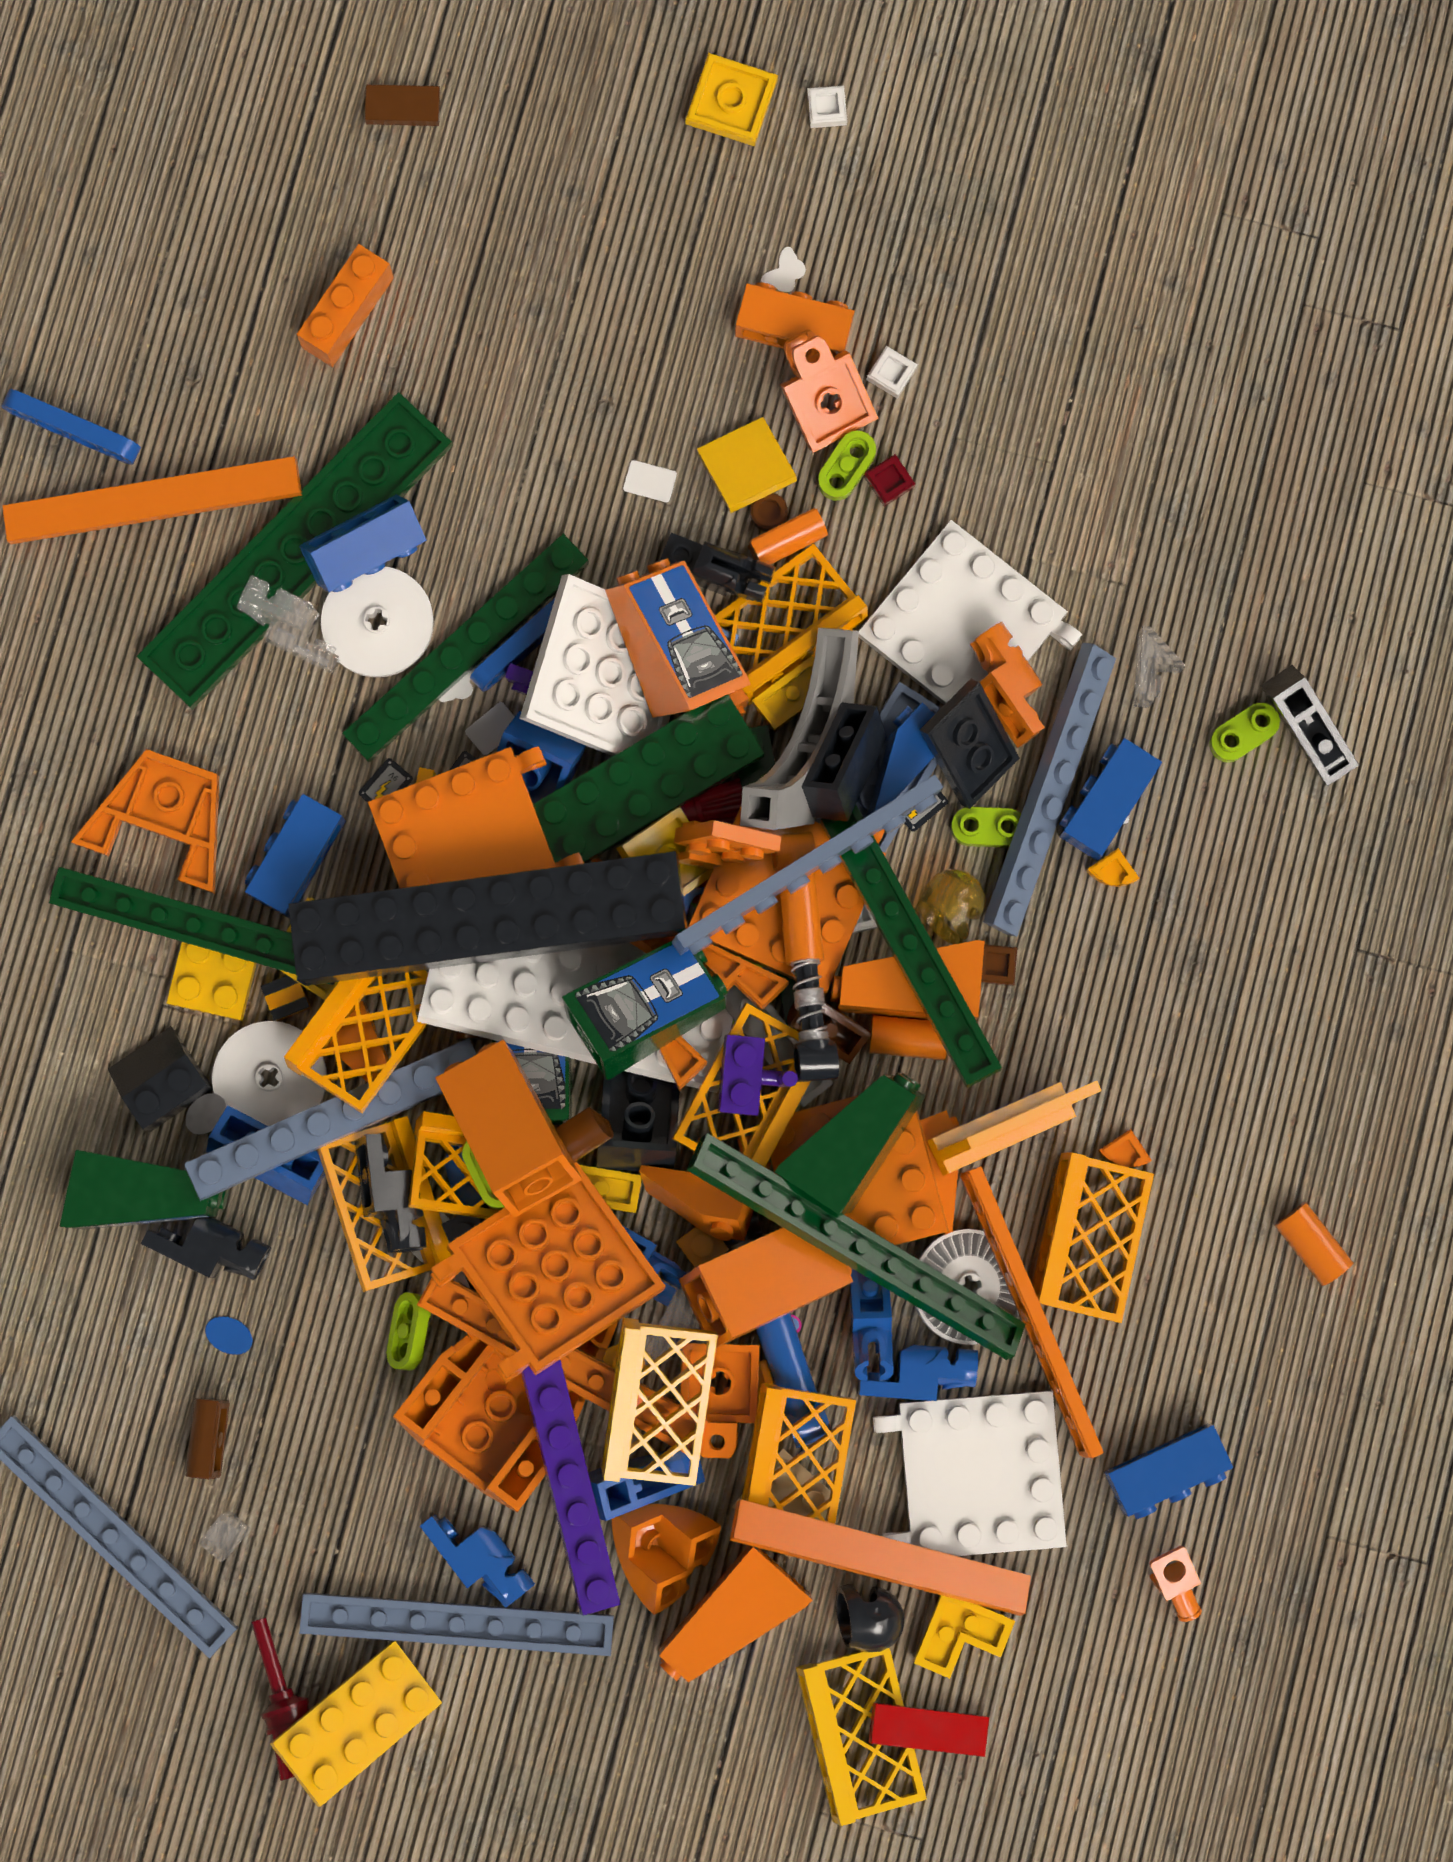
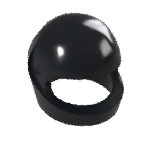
[836,1584,904,1652]

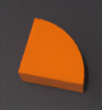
[1098,1129,1152,1168]

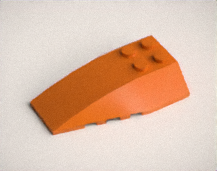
[393,1321,619,1513]

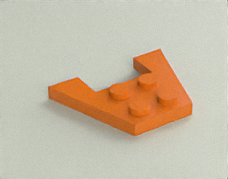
[71,749,219,894]
[659,944,789,1091]

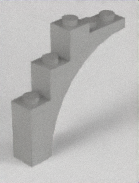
[740,628,859,830]

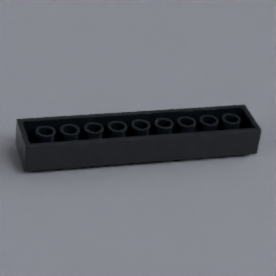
[288,851,688,986]

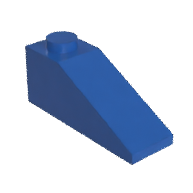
[867,702,935,816]
[588,1450,705,1521]

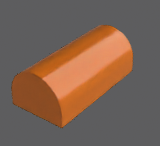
[748,508,828,565]
[869,1015,946,1061]
[1274,1202,1354,1286]

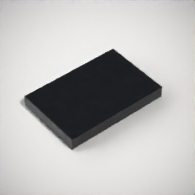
[920,678,1020,809]

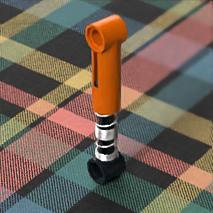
[771,832,839,1082]

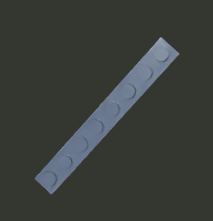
[983,643,1116,937]
[672,775,943,955]
[184,1038,476,1201]
[0,1416,239,1659]
[299,1593,614,1656]

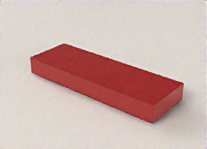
[869,1702,989,1757]

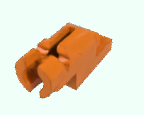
[970,622,1045,748]

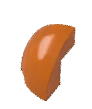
[612,1504,721,1615]

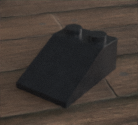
[596,1071,680,1172]

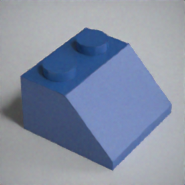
[496,711,586,804]

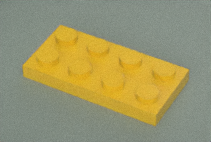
[270,1641,442,1807]

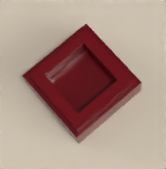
[864,454,916,507]

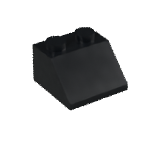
[108,1026,213,1132]

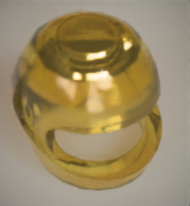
[918,869,985,945]

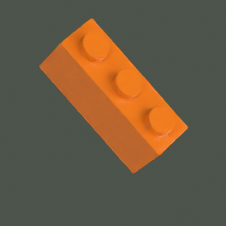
[296,244,394,368]
[735,282,855,356]

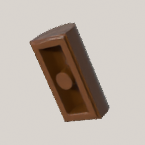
[787,1002,871,1064]
[555,1107,614,1162]
[185,1398,230,1480]

